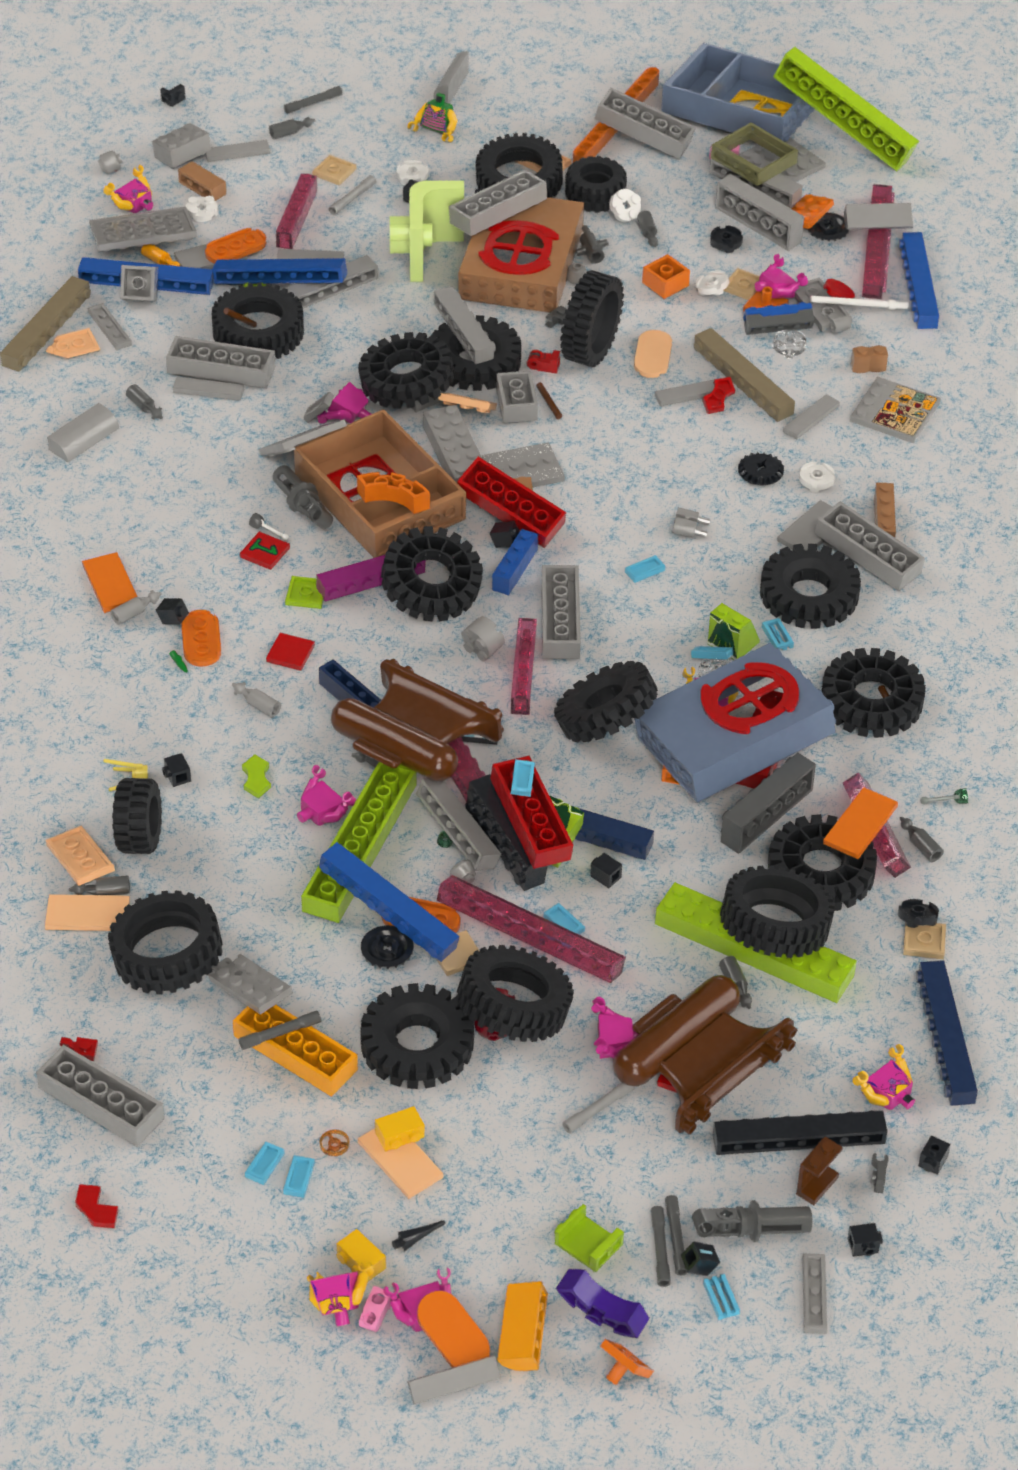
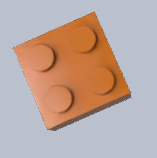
[642,254,690,299]

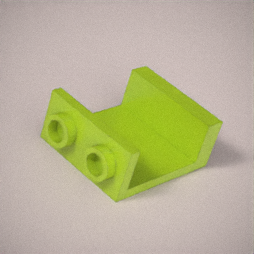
[554,1204,624,1273]

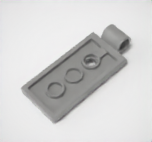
[794,278,852,333]
[208,954,293,1014]

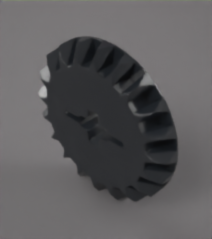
[808,212,849,241]
[738,451,784,485]
[361,925,414,969]

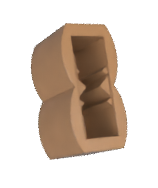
[851,345,888,373]

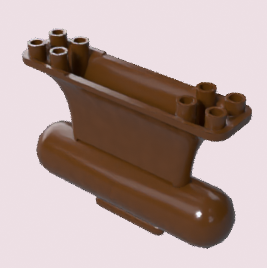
[330,659,504,781]
[613,975,798,1135]

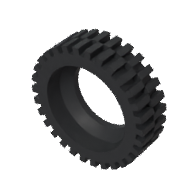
[475,133,563,198]
[560,270,624,367]
[211,283,304,359]
[720,865,835,958]
[457,945,574,1042]

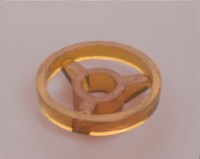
[319,1129,350,1156]

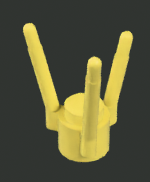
[103,759,148,791]

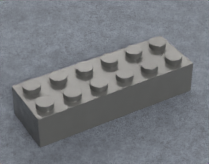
[721,752,816,854]

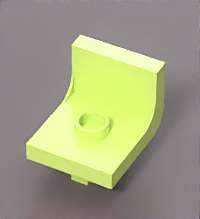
[390,181,464,282]

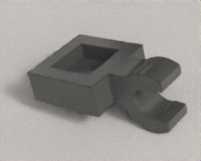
[545,305,566,328]
[871,1153,889,1193]

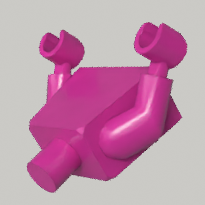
[755,254,808,298]
[317,382,371,424]
[297,765,356,826]
[591,997,639,1059]
[383,1267,452,1332]

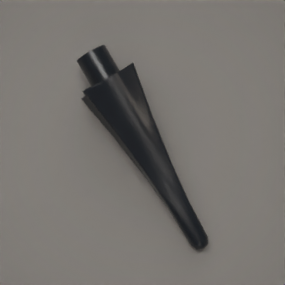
[392,1220,446,1251]

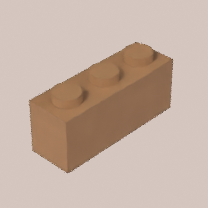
[178,161,226,201]

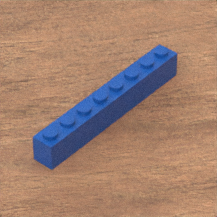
[899,232,939,329]
[78,257,214,295]
[212,258,347,284]
[319,842,460,962]

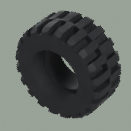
[565,156,627,213]
[112,778,162,854]

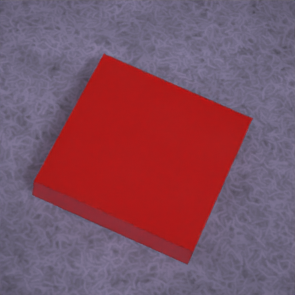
[266,633,315,671]

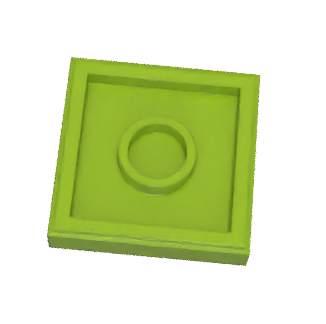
[285,576,324,609]

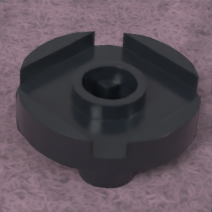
[710,225,743,253]
[898,899,939,928]

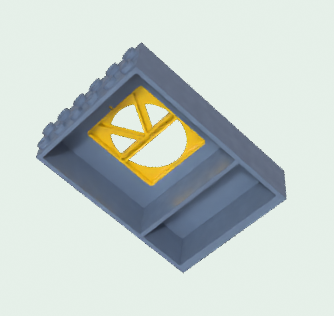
[662,42,815,142]

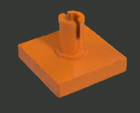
[743,286,789,312]
[600,1339,654,1385]

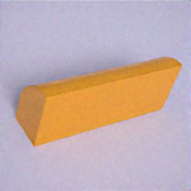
[497,1281,548,1371]

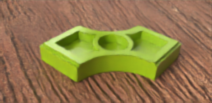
[242,754,271,799]

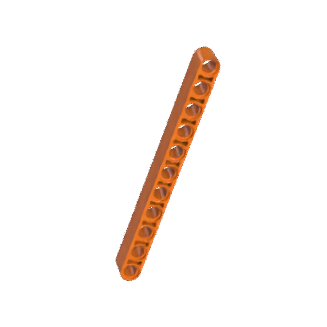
[573,67,659,162]

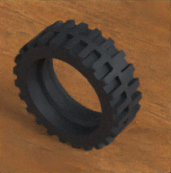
[108,890,223,994]

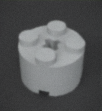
[461,616,505,661]

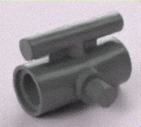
[576,225,609,264]

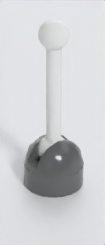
[249,513,289,541]

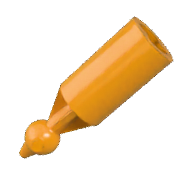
[141,244,180,266]

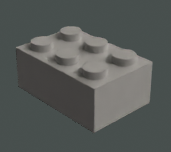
[152,123,212,168]
[496,371,538,423]

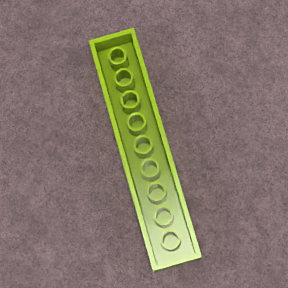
[773,47,919,171]
[301,762,417,923]
[655,882,857,1003]

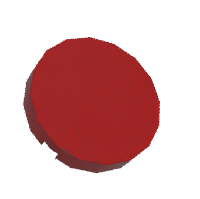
[823,279,855,299]

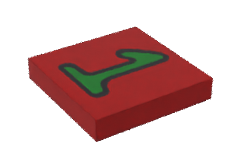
[240,531,290,570]

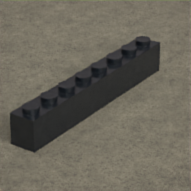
[713,1110,888,1155]

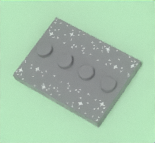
[482,442,565,488]

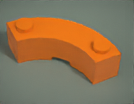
[357,472,430,514]

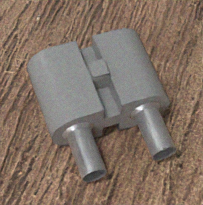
[672,507,710,538]

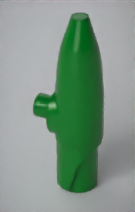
[169,650,188,673]

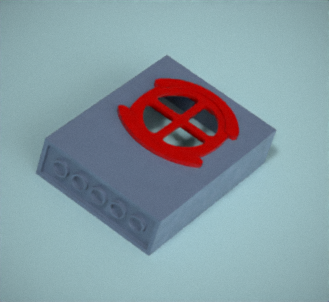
[634,643,836,803]

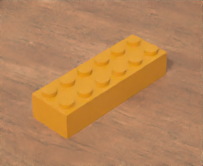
[233,1005,358,1097]

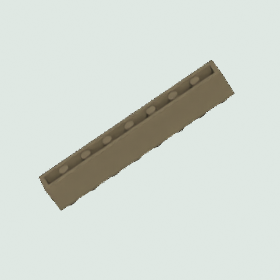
[0,276,91,372]
[694,328,795,422]

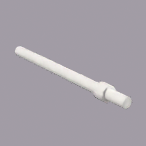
[810,296,908,310]

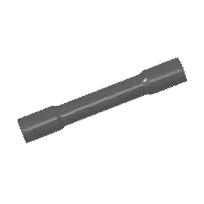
[284,86,343,114]
[238,1010,321,1050]
[665,1195,688,1276]
[651,1206,671,1287]

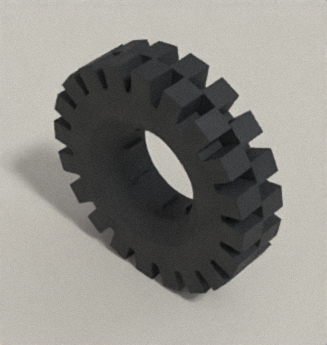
[432,315,522,391]
[358,332,454,409]
[381,526,483,622]
[760,543,861,629]
[821,648,926,738]
[554,661,658,742]
[767,814,877,911]
[360,983,474,1089]

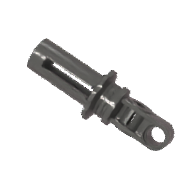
[272,465,333,529]
[692,1200,813,1242]

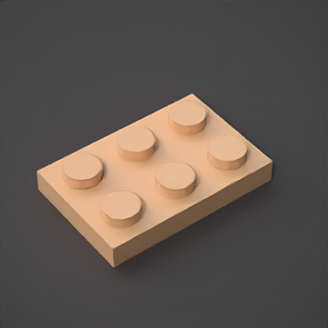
[438,393,497,413]

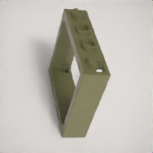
[710,122,798,186]

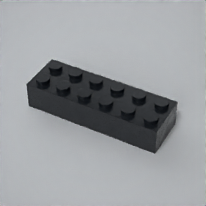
[465,774,548,891]

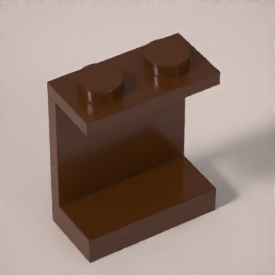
[796,1137,843,1206]

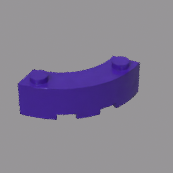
[556,1269,650,1338]

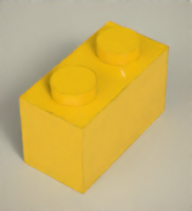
[375,1106,425,1152]
[336,1229,386,1282]

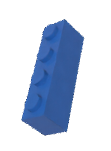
[492,529,538,595]

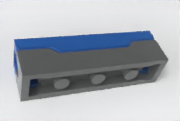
[743,302,815,335]

